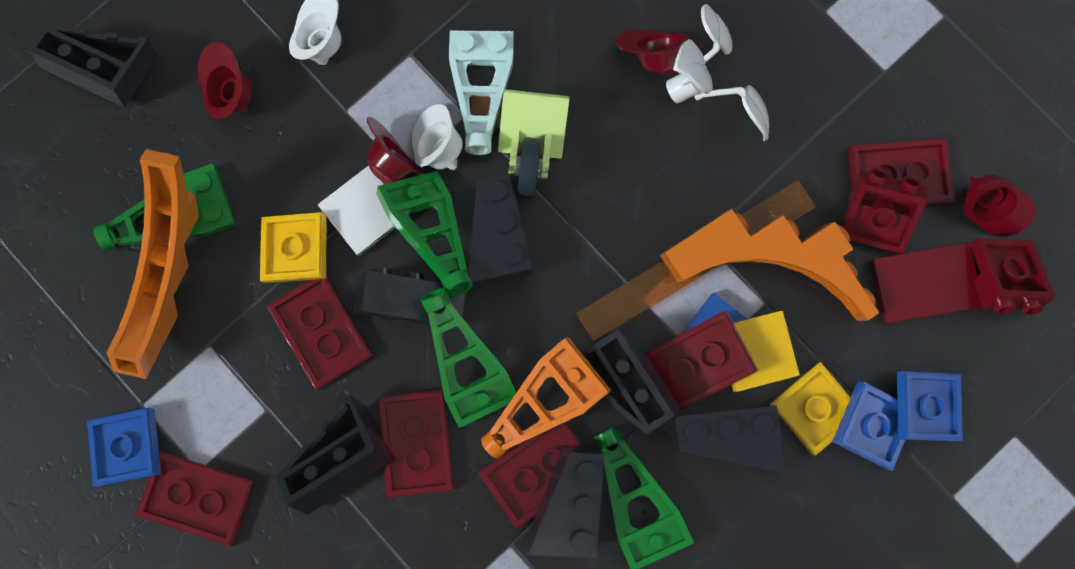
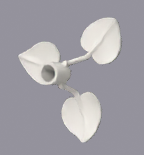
[666,4,769,141]

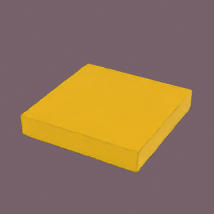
[260,212,327,283]
[731,310,800,392]
[768,362,851,456]

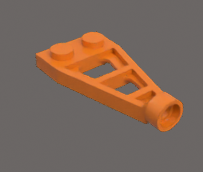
[481,337,612,459]

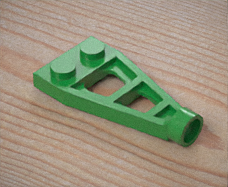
[93,163,237,251]
[376,171,473,297]
[420,288,516,428]
[593,426,694,569]

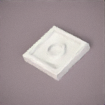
[318,166,410,257]

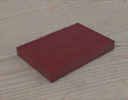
[847,138,955,205]
[870,243,982,325]
[267,276,374,391]
[645,310,759,410]
[378,390,454,498]
[478,422,582,529]
[135,451,256,547]

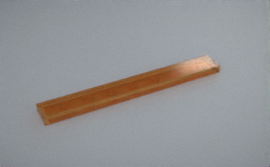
[576,180,816,342]

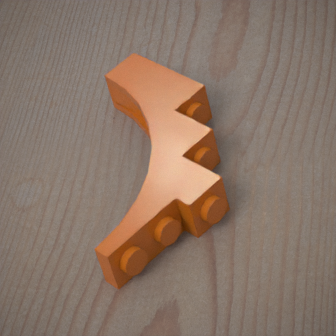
[107,149,199,379]
[660,209,879,321]

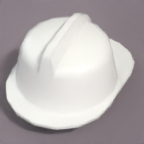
[289,0,342,65]
[412,104,463,170]

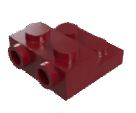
[841,168,928,254]
[970,238,1056,316]

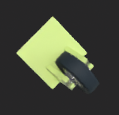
[498,89,569,197]

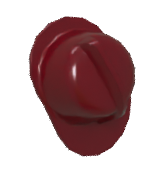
[615,29,691,74]
[198,42,253,119]
[367,117,423,184]
[964,175,1036,237]

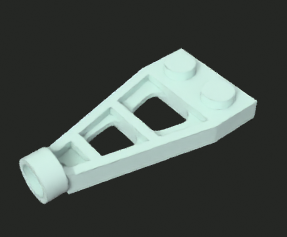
[449,30,514,155]

